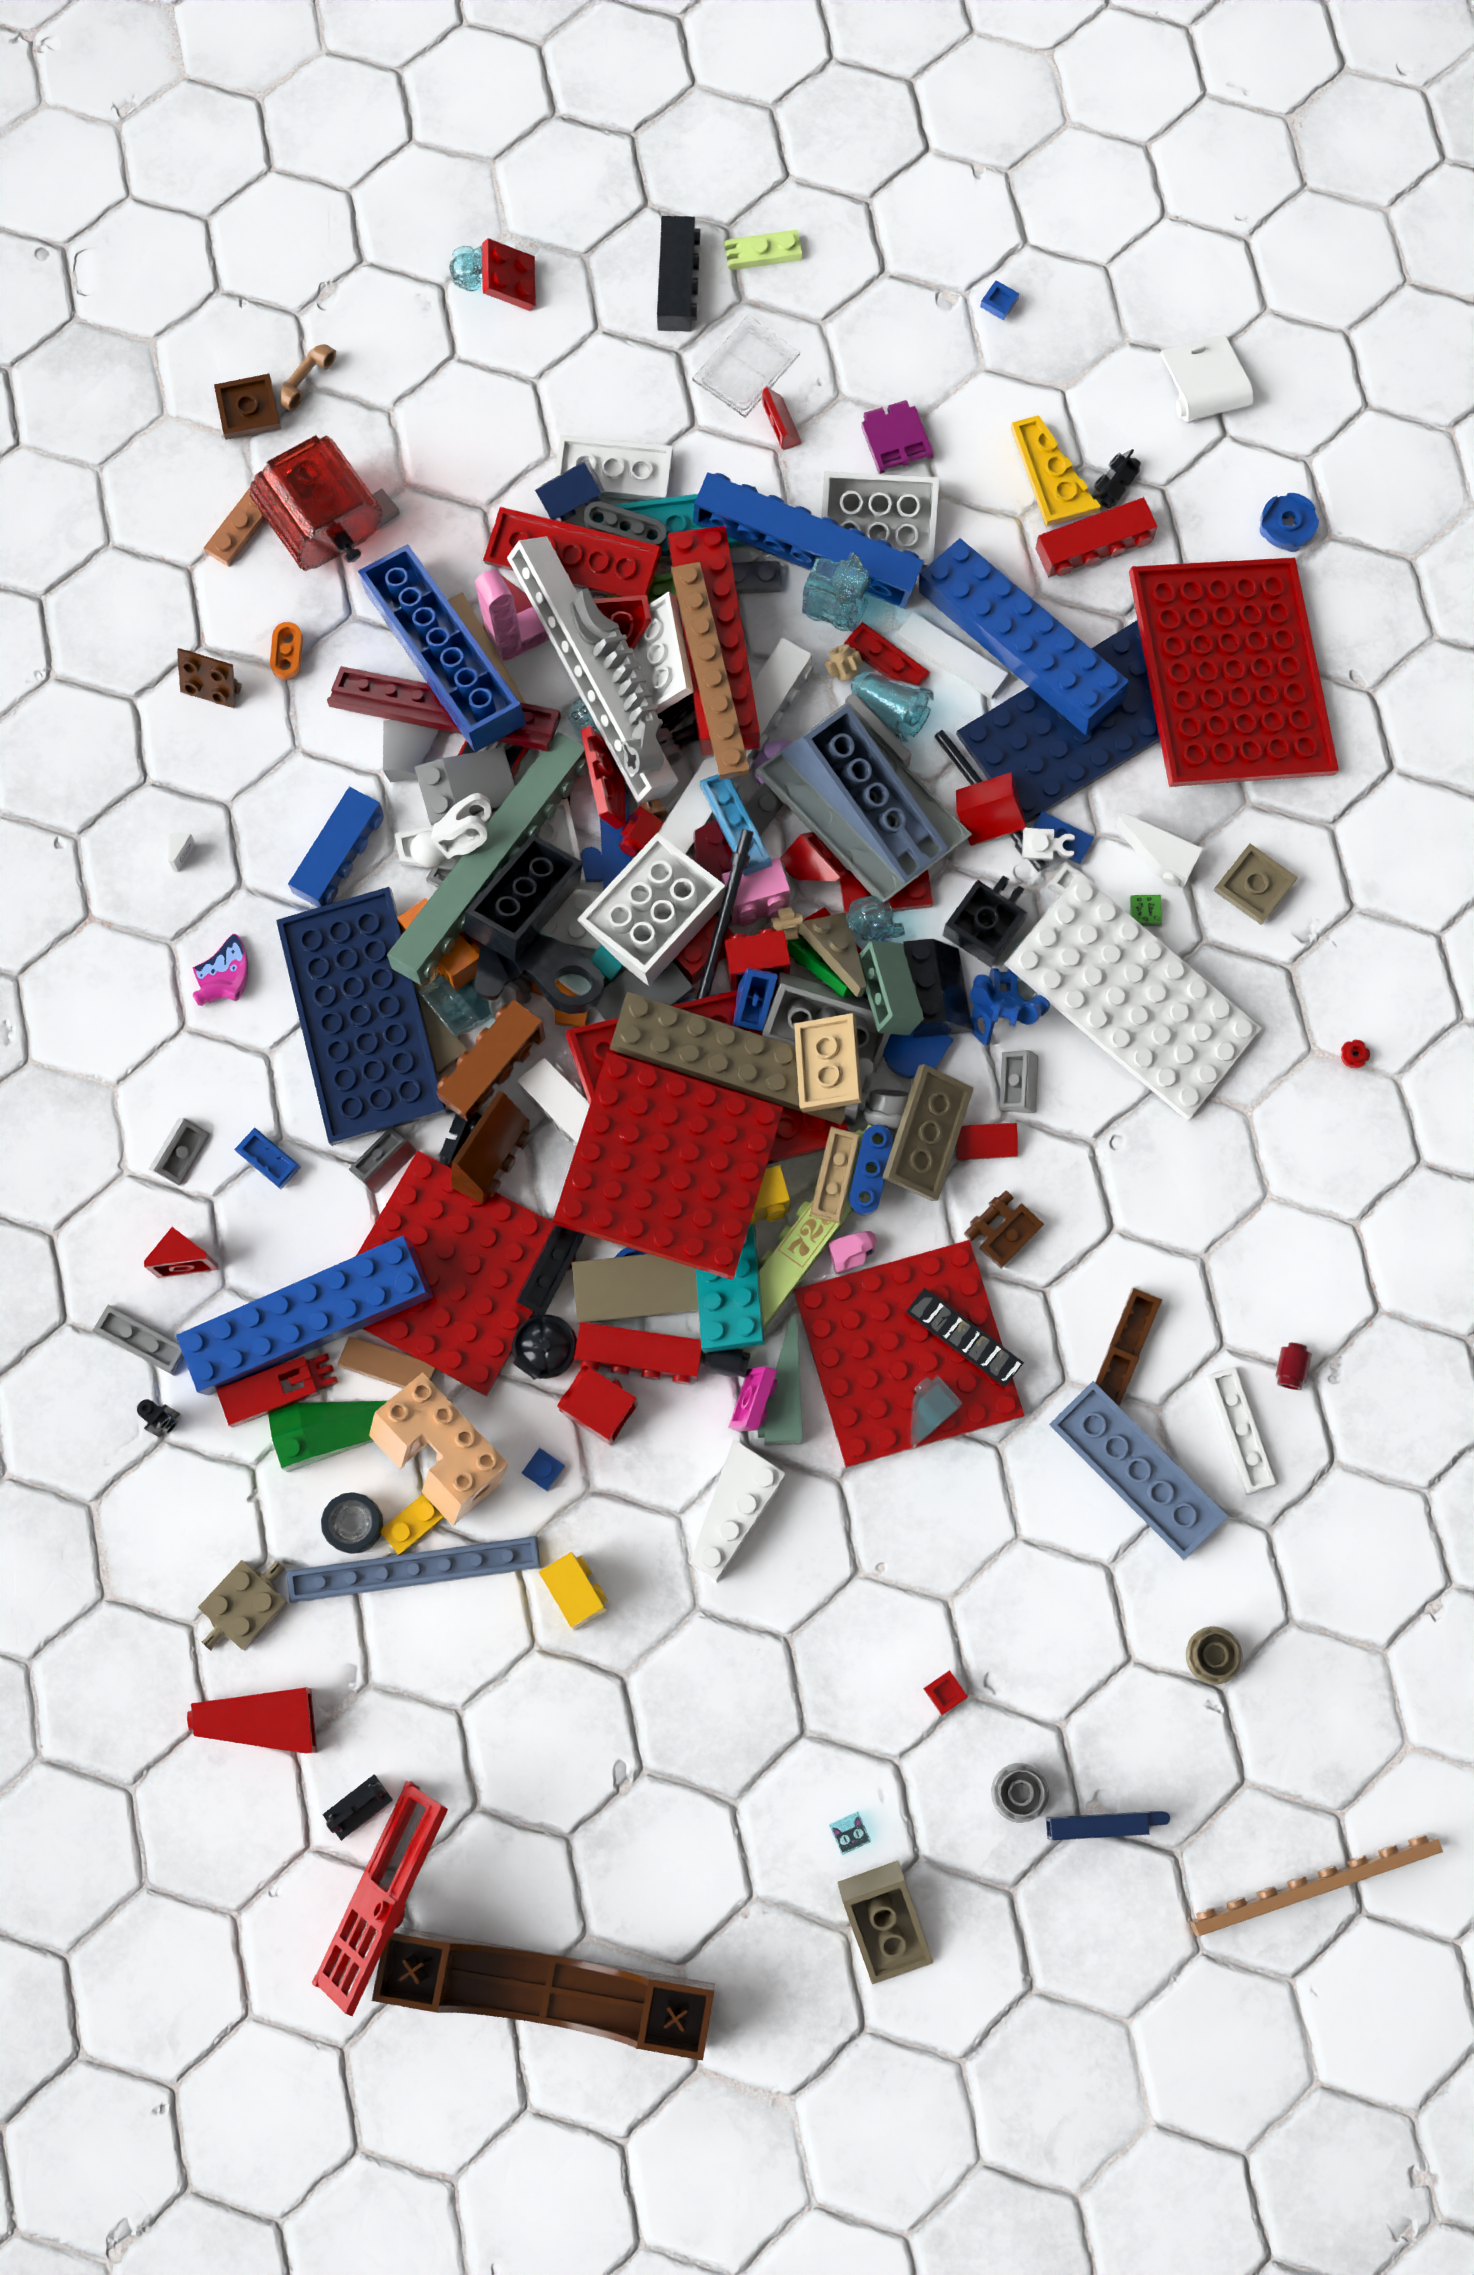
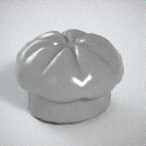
[862,1089,909,1130]
[991,1763,1049,1823]

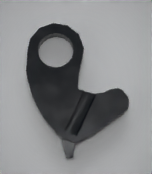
[474,934,604,1014]

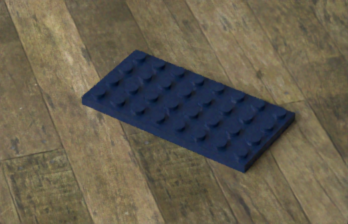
[956,620,1160,824]
[276,887,447,1146]

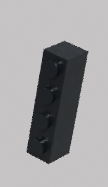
[657,216,701,332]

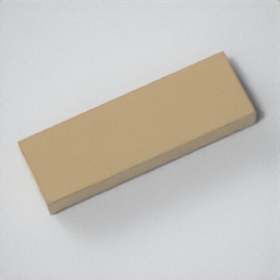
[809,1127,861,1224]

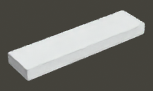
[896,612,1008,699]
[1205,1366,1277,1495]

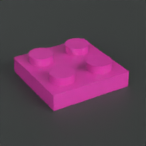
[728,1366,777,1432]

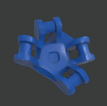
[970,968,1050,1046]

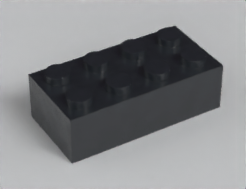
[464,834,583,962]

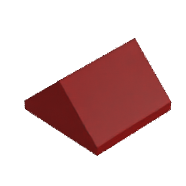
[956,772,1027,846]
[144,1227,219,1278]

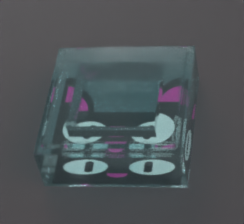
[829,1811,871,1855]

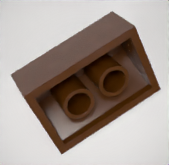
[451,1090,531,1204]

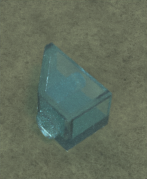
[910,1375,963,1448]

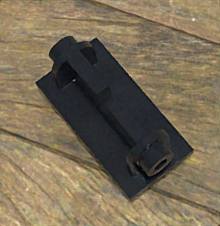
[1091,449,1141,508]
[438,1112,482,1167]
[137,1399,180,1438]
[322,1774,393,1841]

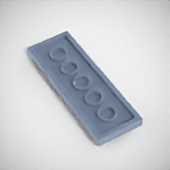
[1049,1381,1229,1560]

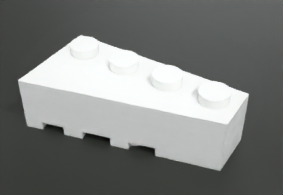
[517,1058,590,1148]
[690,1439,786,1582]

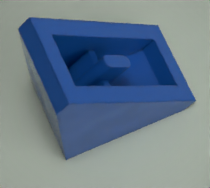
[733,968,778,1031]

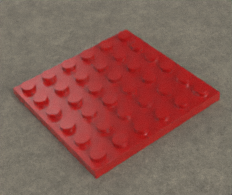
[552,1052,784,1280]
[356,1150,554,1397]
[793,1240,1025,1468]

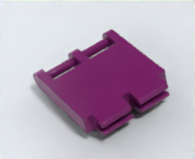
[861,400,933,474]

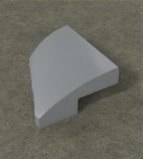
[383,720,443,782]

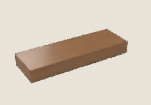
[337,1336,436,1389]

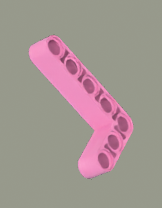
[475,569,550,661]

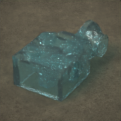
[802,552,871,632]

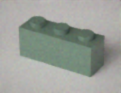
[859,940,924,1035]

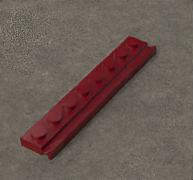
[327,666,561,752]

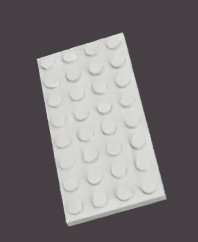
[1004,873,1261,1120]

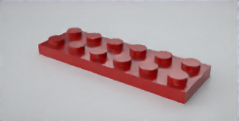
[483,507,662,597]

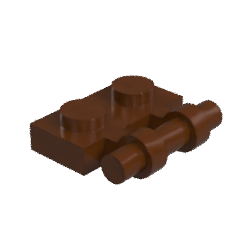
[964,1190,1044,1269]

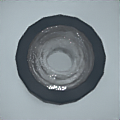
[321,1492,383,1554]

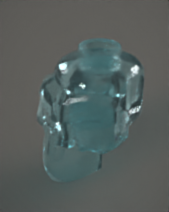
[449,246,482,292]
[846,896,905,941]

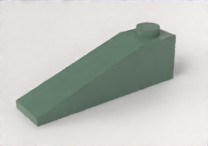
[758,1316,803,1446]

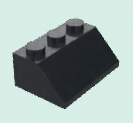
[902,939,973,1038]

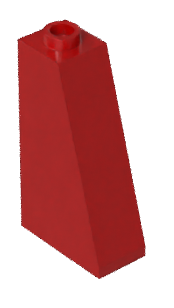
[187,1687,317,1754]

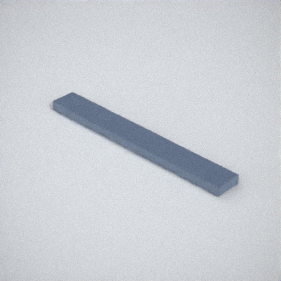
[286,1536,541,1603]

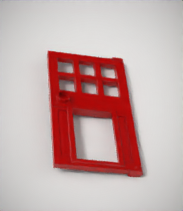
[312,1780,448,2017]

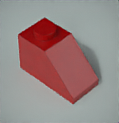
[780,832,852,881]

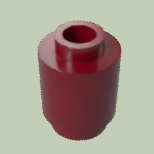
[1275,1342,1312,1390]

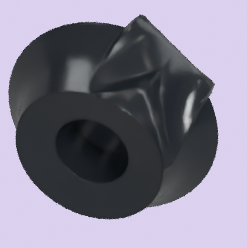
[512,1314,577,1380]

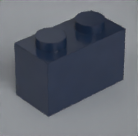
[535,459,605,522]

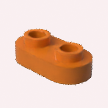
[270,622,303,680]

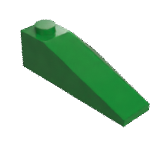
[268,1401,387,1472]

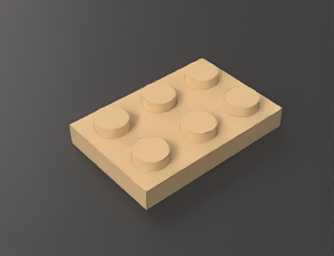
[794,1013,862,1113]

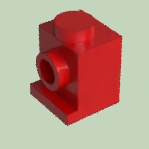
[618,806,664,857]

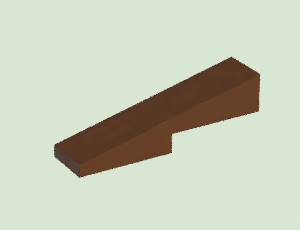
[1095,1287,1162,1406]

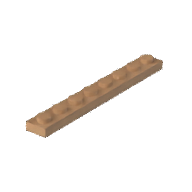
[671,562,749,780]
[1189,1834,1443,1936]

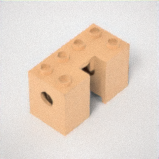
[369,1372,508,1526]

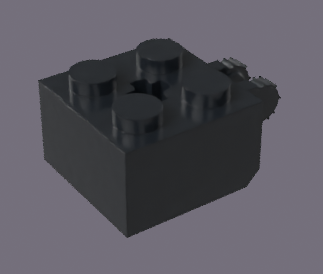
[942,876,1028,968]

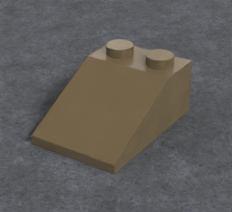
[837,1861,933,1985]

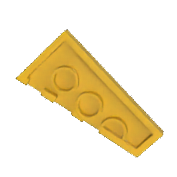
[1011,415,1101,527]

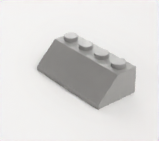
[762,972,890,1073]

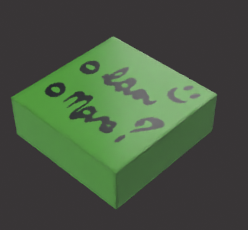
[1130,895,1162,926]

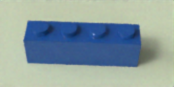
[288,786,384,907]

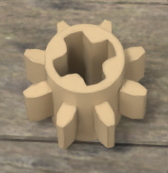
[824,645,863,681]
[771,907,803,943]

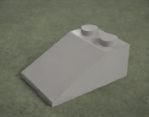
[414,747,515,826]

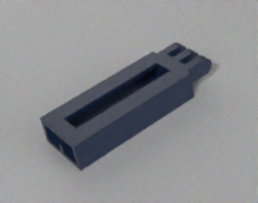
[1046,1811,1170,1841]

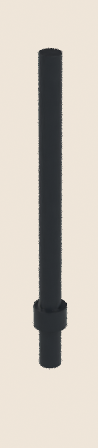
[934,730,1047,872]
[696,829,754,999]

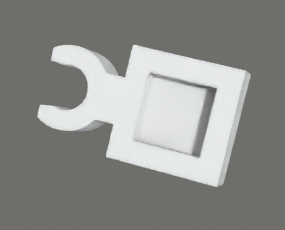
[1022,828,1075,861]

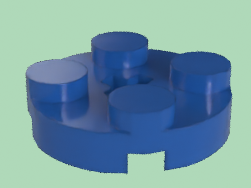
[1259,493,1319,552]

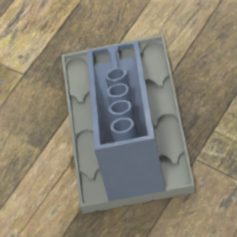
[755,704,972,903]

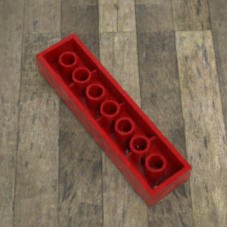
[668,526,760,756]

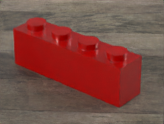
[1035,497,1158,578]
[574,1322,702,1385]

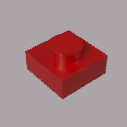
[923,1670,968,1716]

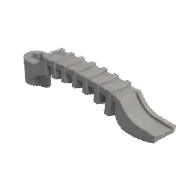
[570,588,664,774]

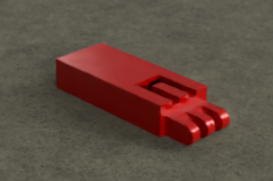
[216,1353,338,1428]

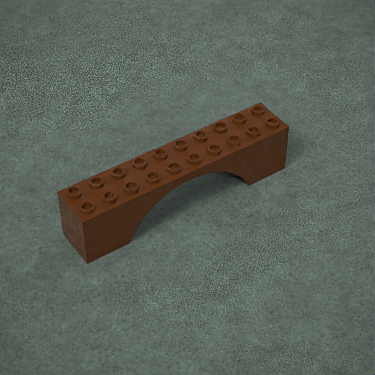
[372,1927,715,2061]

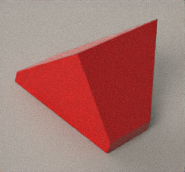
[593,595,651,651]

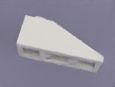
[1115,811,1203,888]

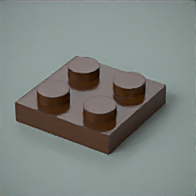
[214,373,281,440]

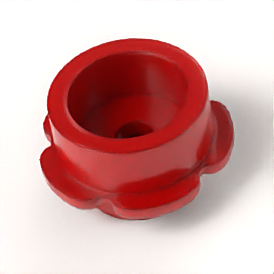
[1341,1039,1371,1068]

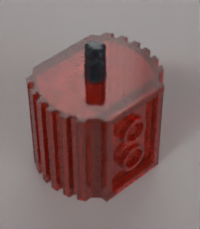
[249,435,383,571]

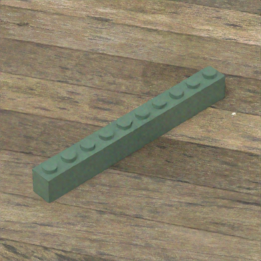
[387,732,588,985]

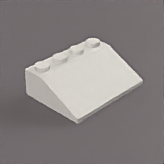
[821,471,939,566]
[577,833,726,986]

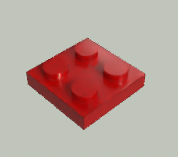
[482,238,536,311]

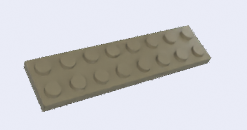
[610,992,846,1125]

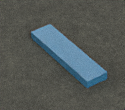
[700,774,772,876]

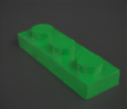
[787,938,865,997]

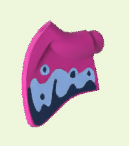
[192,934,248,1006]

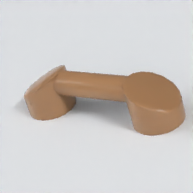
[281,344,336,411]

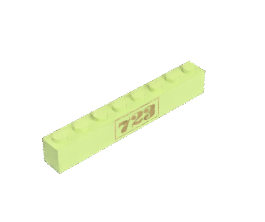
[759,1125,894,1330]

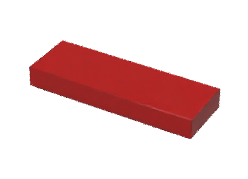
[844,622,930,697]

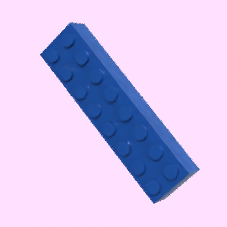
[693,472,924,609]
[919,538,1129,735]
[358,544,526,753]
[176,1236,434,1396]

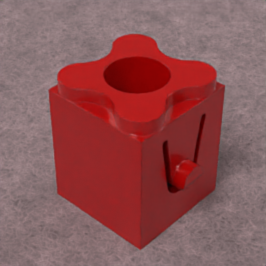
[557,1365,638,1446]

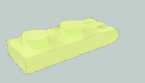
[724,229,802,270]

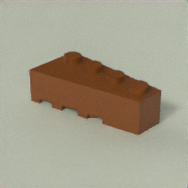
[436,999,546,1122]

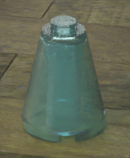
[850,671,934,743]

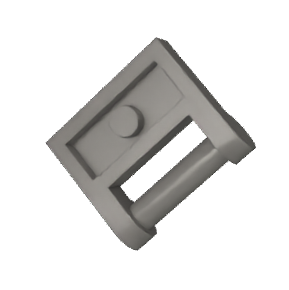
[844,1058,873,1126]

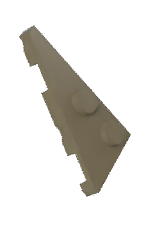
[798,912,867,997]

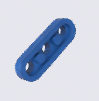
[849,1125,893,1216]

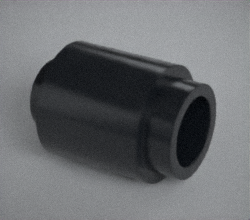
[704,1348,751,1379]

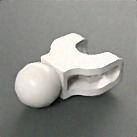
[410,793,492,868]

